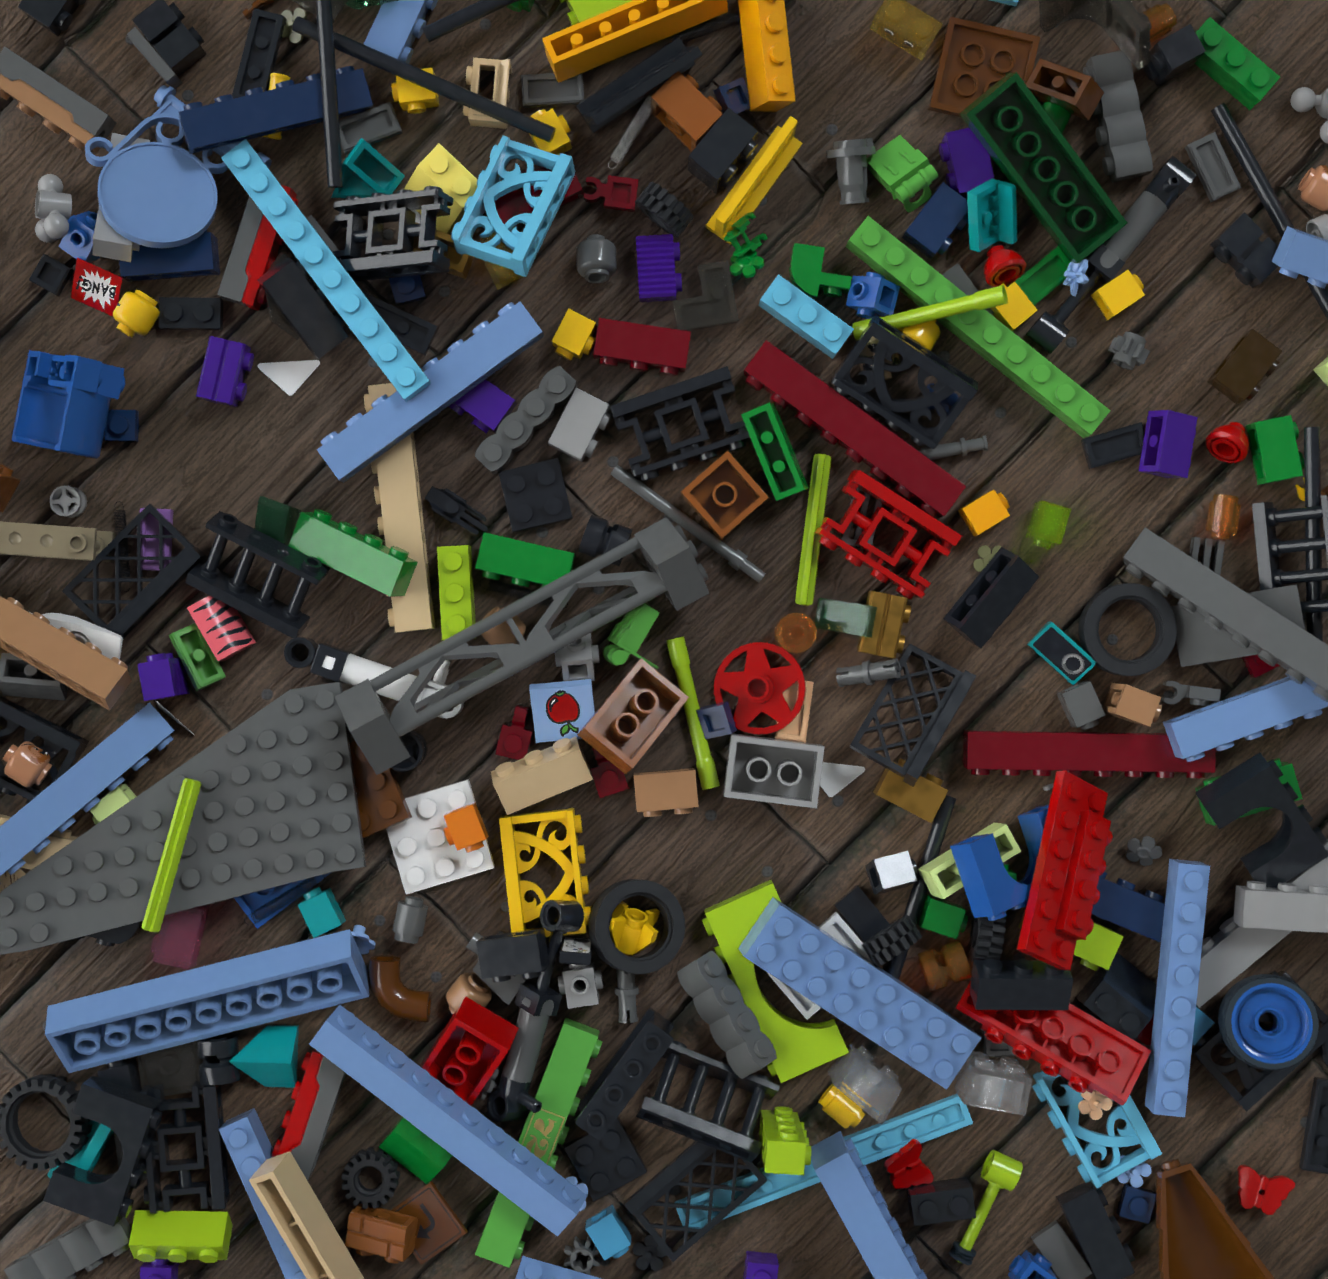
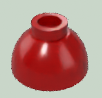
[984,245,1026,287]
[1205,422,1249,463]

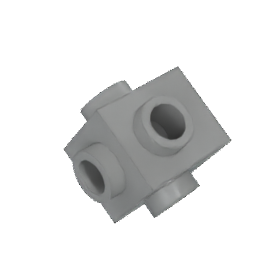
[555,633,600,681]
[558,962,603,1009]

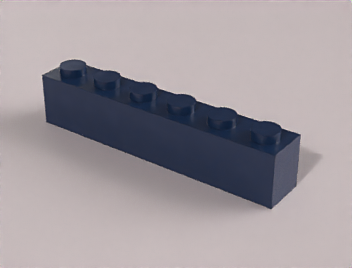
[179,66,373,154]

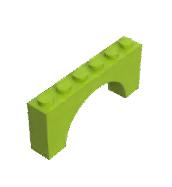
[702,880,849,1083]

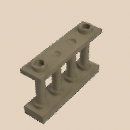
[0,521,116,563]

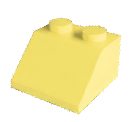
[404,143,478,234]

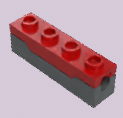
[217,185,298,311]
[271,1049,347,1180]

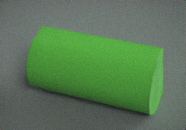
[169,623,226,691]

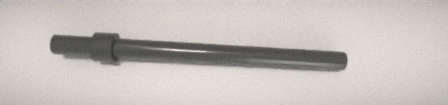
[610,465,766,583]

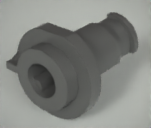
[826,138,876,205]

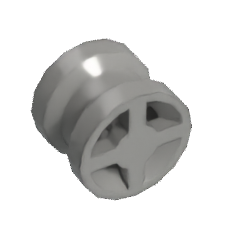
[49,486,87,518]

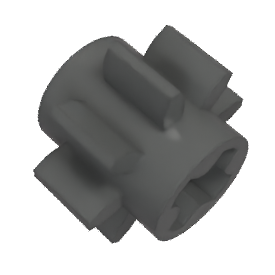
[1108,332,1150,370]
[564,1236,601,1275]

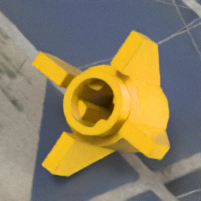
[609,901,660,956]

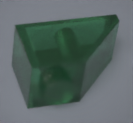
[254,496,301,545]

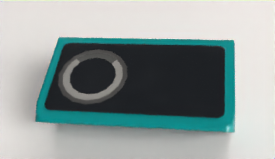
[1027,621,1097,685]

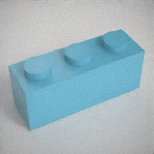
[758,274,854,359]

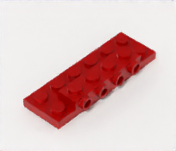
[1017,770,1113,970]
[956,981,1152,1106]

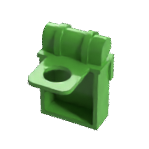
[867,135,939,212]
[602,604,660,669]

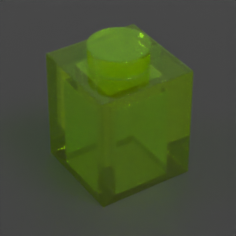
[1026,500,1071,549]

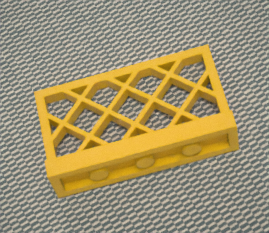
[706,116,803,245]

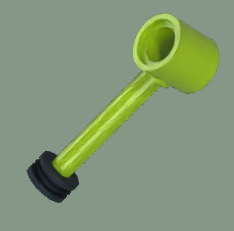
[949,1149,1023,1265]

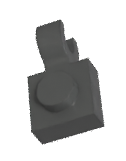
[1161,681,1221,706]

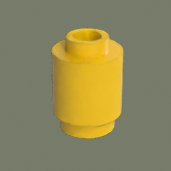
[818,1083,865,1129]

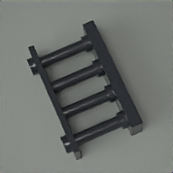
[1252,495,1328,614]
[185,511,330,638]
[636,1041,780,1163]

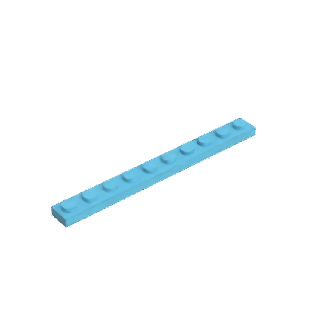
[221,139,431,402]
[675,1092,973,1233]

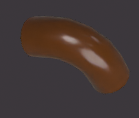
[369,955,431,1022]

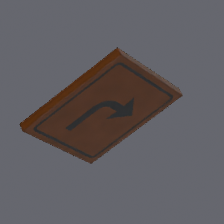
[391,1181,468,1265]

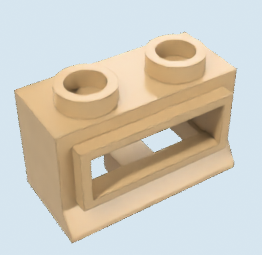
[463,57,512,129]

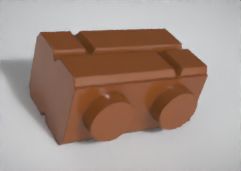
[345,1203,418,1263]

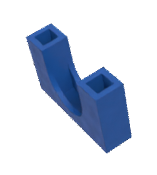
[950,805,1049,921]

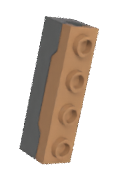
[0,47,116,153]

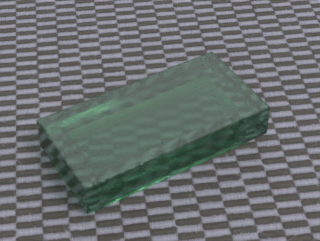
[814,598,877,638]

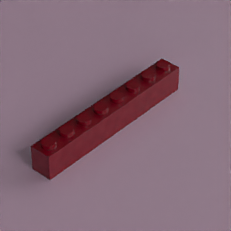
[743,340,966,518]
[963,730,1216,778]

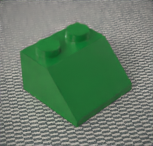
[379,1117,453,1184]

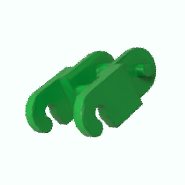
[724,212,768,257]

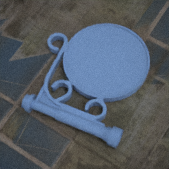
[85,85,272,248]

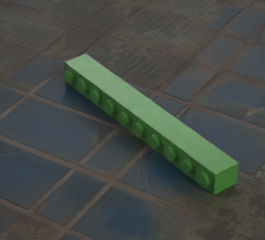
[846,216,1111,438]

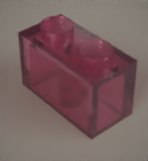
[151,905,210,970]

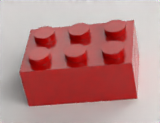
[420,996,519,1105]

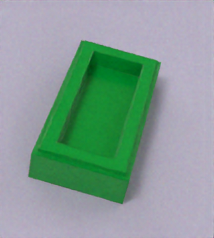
[1015,246,1071,305]

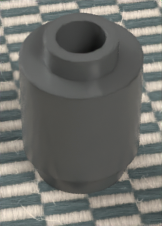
[392,896,428,944]

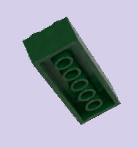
[959,72,1128,264]

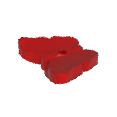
[884,1138,934,1189]
[1237,1164,1295,1215]

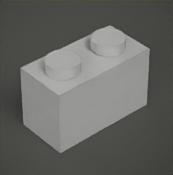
[548,388,612,462]

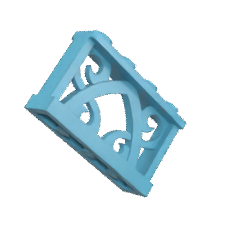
[451,135,575,277]
[1032,1071,1162,1189]

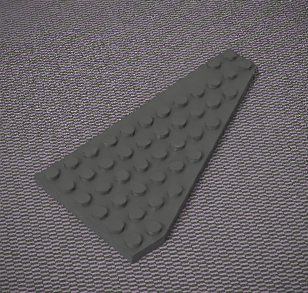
[0,682,366,955]

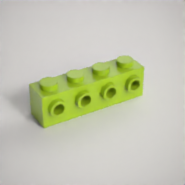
[759,1106,811,1175]

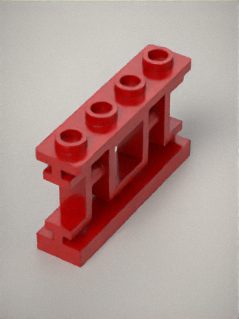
[815,470,962,600]

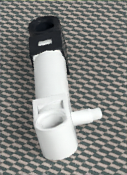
[284,637,464,719]

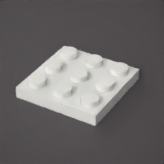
[386,779,495,894]

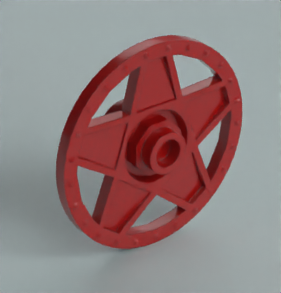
[714,642,806,735]

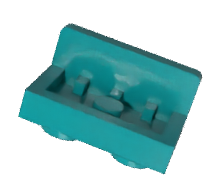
[967,178,1017,252]

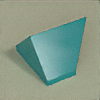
[331,138,405,198]
[229,1024,299,1088]

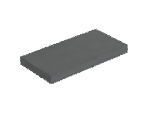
[1171,584,1306,667]

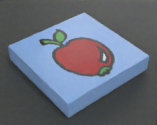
[529,679,595,743]

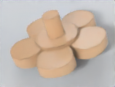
[1078,1090,1113,1120]

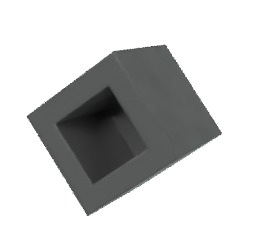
[1056,681,1106,730]

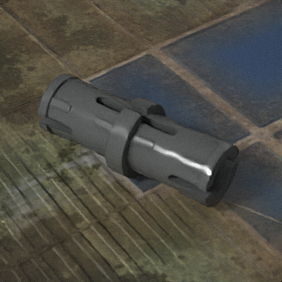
[836,658,901,687]
[615,969,639,1023]

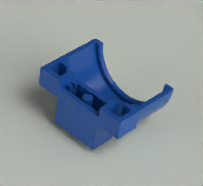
[12,350,125,459]

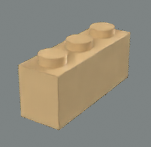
[491,736,593,815]

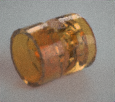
[774,613,817,653]
[917,940,972,992]

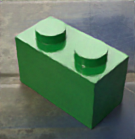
[1246,415,1304,485]

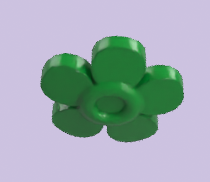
[729,251,764,278]

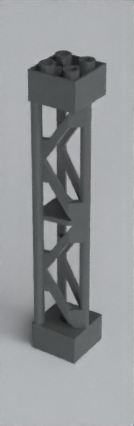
[335,517,709,775]

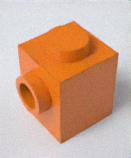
[444,802,489,853]

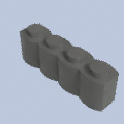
[1083,49,1153,183]
[475,366,577,474]
[677,951,777,1079]
[4,1217,132,1279]

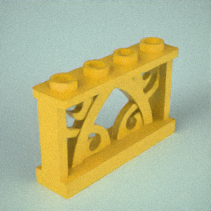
[499,808,591,937]

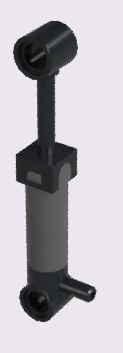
[1026,156,1197,354]
[487,900,584,1122]

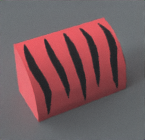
[187,596,256,661]

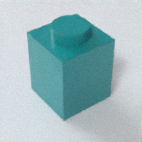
[298,886,346,938]

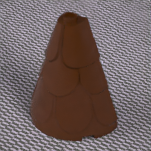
[1156,1159,1275,1279]

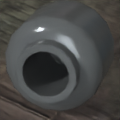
[576,234,617,283]

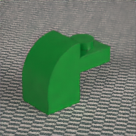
[789,243,852,301]

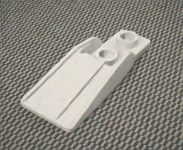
[27,611,123,659]

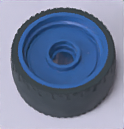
[1218,974,1319,1070]

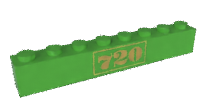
[475,1017,603,1268]

